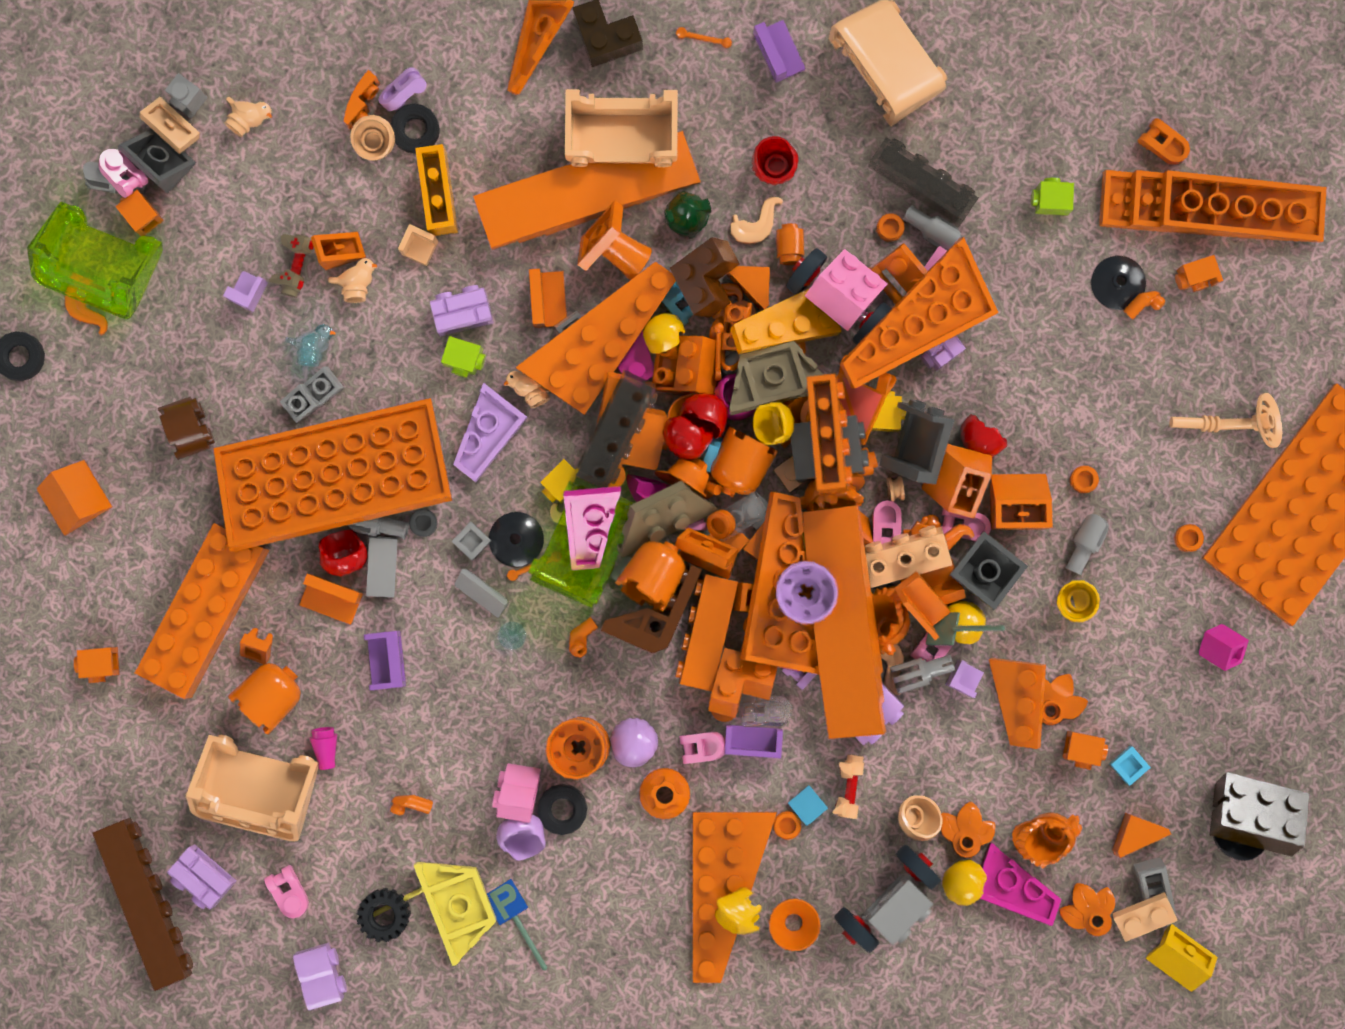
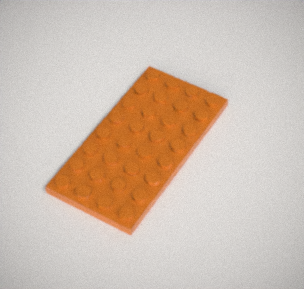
[1202,383,1345,626]
[213,398,453,552]

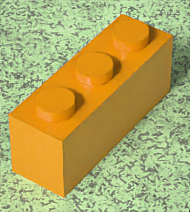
[415,144,458,236]

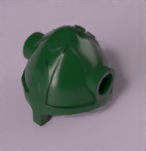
[664,191,712,239]

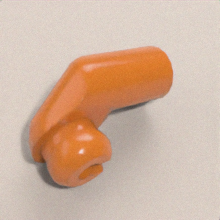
[569,617,598,658]
[390,795,433,816]

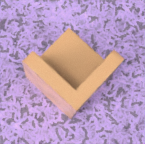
[398,224,438,266]

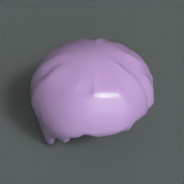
[610,718,658,767]
[496,815,546,860]

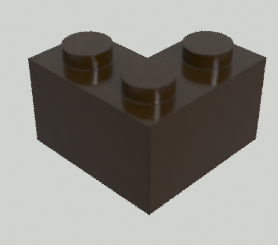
[572,0,643,67]

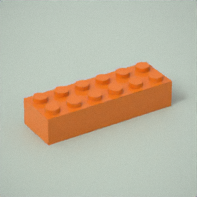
[135,523,270,699]

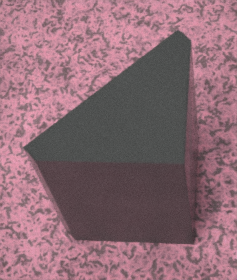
[118,129,196,194]
[950,532,1028,610]

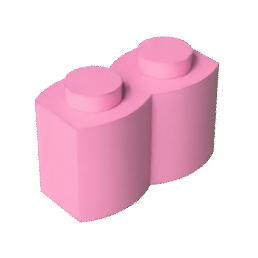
[492,763,541,823]

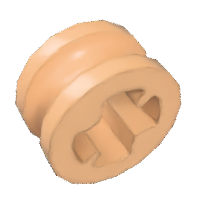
[887,476,905,502]

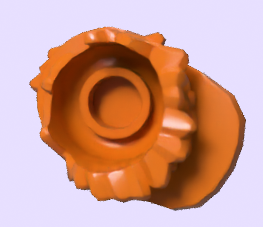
[800,473,865,511]
[872,586,910,656]
[1012,812,1082,868]

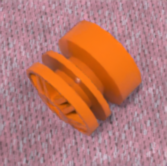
[546,716,611,779]

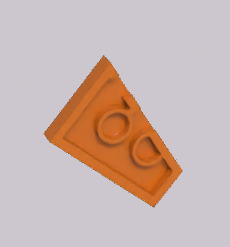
[989,658,1046,749]

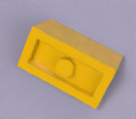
[1146,924,1218,992]

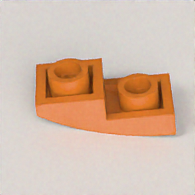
[344,70,380,130]

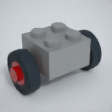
[834,844,941,953]

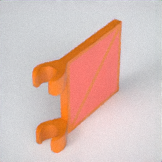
[837,355,897,445]

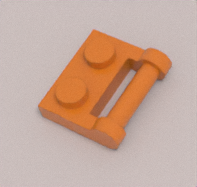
[870,243,928,305]

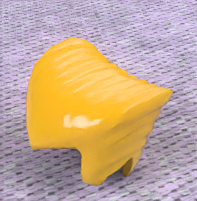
[715,887,761,935]

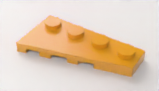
[730,288,842,354]

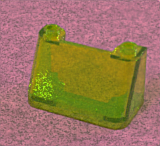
[27,201,163,319]
[528,477,634,609]

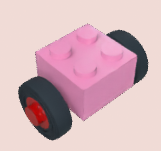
[786,248,892,345]

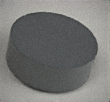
[409,509,438,537]

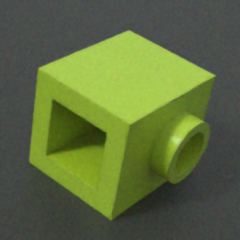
[1031,178,1074,216]
[441,336,486,378]

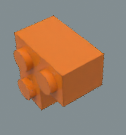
[708,648,778,718]

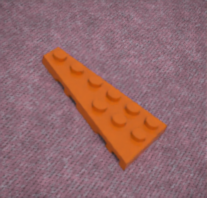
[840,237,999,389]
[515,262,676,415]
[740,492,820,675]
[693,812,777,983]

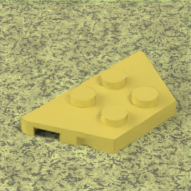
[413,862,497,966]

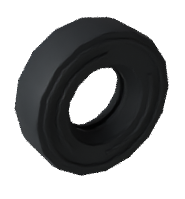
[391,104,440,154]
[0,331,45,381]
[537,784,588,835]

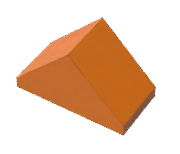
[311,232,366,271]
[726,266,770,311]
[1112,813,1171,858]

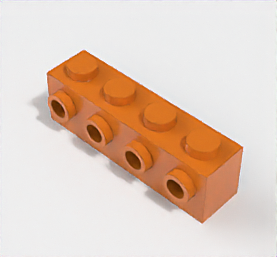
[806,374,853,494]
[675,574,738,692]

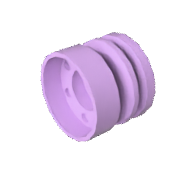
[776,561,838,623]

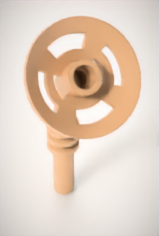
[1169,393,1282,448]

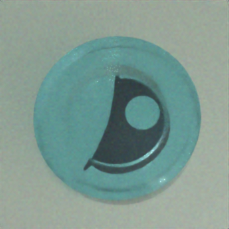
[498,622,527,650]

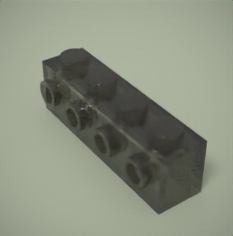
[868,137,979,227]
[575,370,658,488]

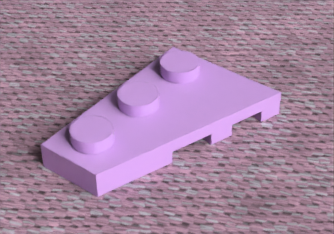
[453,383,527,482]

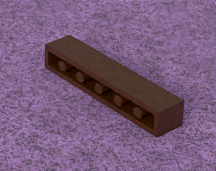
[92,817,193,992]

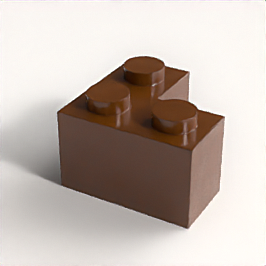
[670,237,740,318]

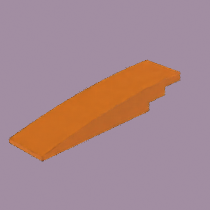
[473,131,701,250]
[1099,170,1327,242]
[803,505,886,739]

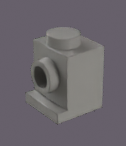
[165,73,207,119]

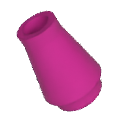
[309,727,337,770]

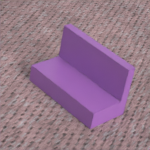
[753,20,806,82]

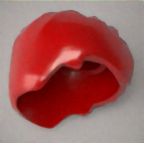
[752,136,799,186]
[680,393,729,439]
[960,414,1008,458]
[663,416,714,460]
[318,530,367,577]

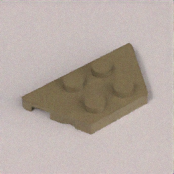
[729,341,824,416]
[617,481,717,558]

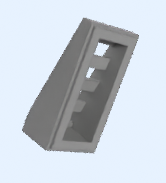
[1133,858,1176,914]

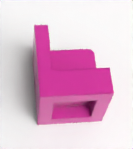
[1199,624,1249,671]

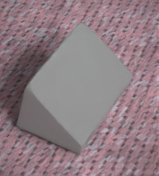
[455,569,510,618]

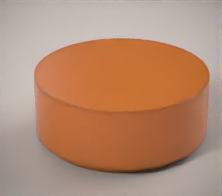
[876,213,905,242]
[1070,465,1099,494]
[706,510,736,539]
[1174,524,1204,552]
[773,811,802,840]

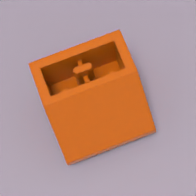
[651,336,717,395]
[921,444,992,519]
[990,474,1053,530]

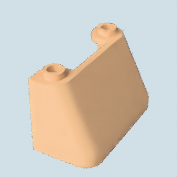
[828,0,947,127]
[565,89,678,167]
[186,735,318,841]

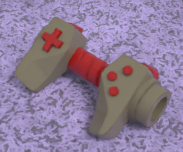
[269,234,314,298]

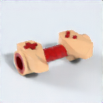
[833,754,864,819]

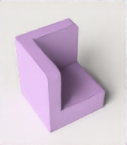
[223,271,268,312]
[945,660,984,698]

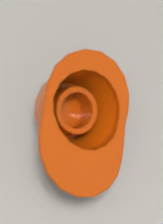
[655,458,709,497]

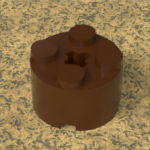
[158,396,215,460]

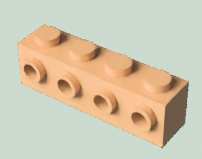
[865,526,952,588]

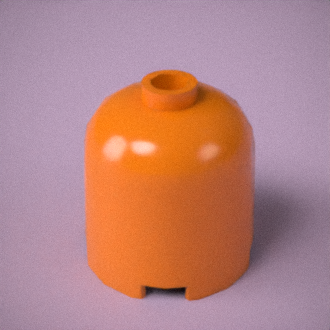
[711,426,778,497]
[615,541,685,613]
[227,663,301,735]

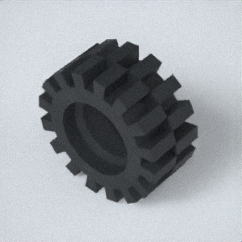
[357,888,411,943]

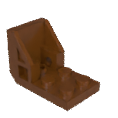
[601,565,702,654]

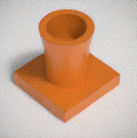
[577,200,652,280]

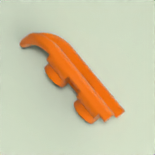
[721,301,752,371]

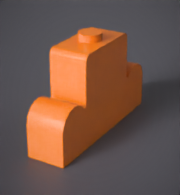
[585,371,668,488]

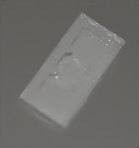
[719,491,767,542]

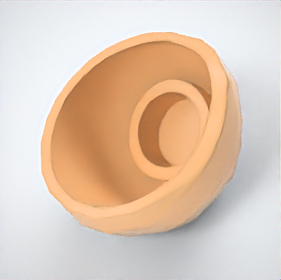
[350,115,395,161]
[898,796,943,841]

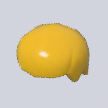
[643,313,685,354]
[753,402,794,445]
[1057,580,1100,623]
[948,600,986,644]
[942,860,987,906]

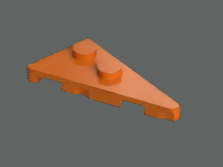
[507,0,574,94]

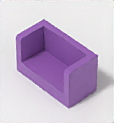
[364,631,406,691]
[724,724,783,758]

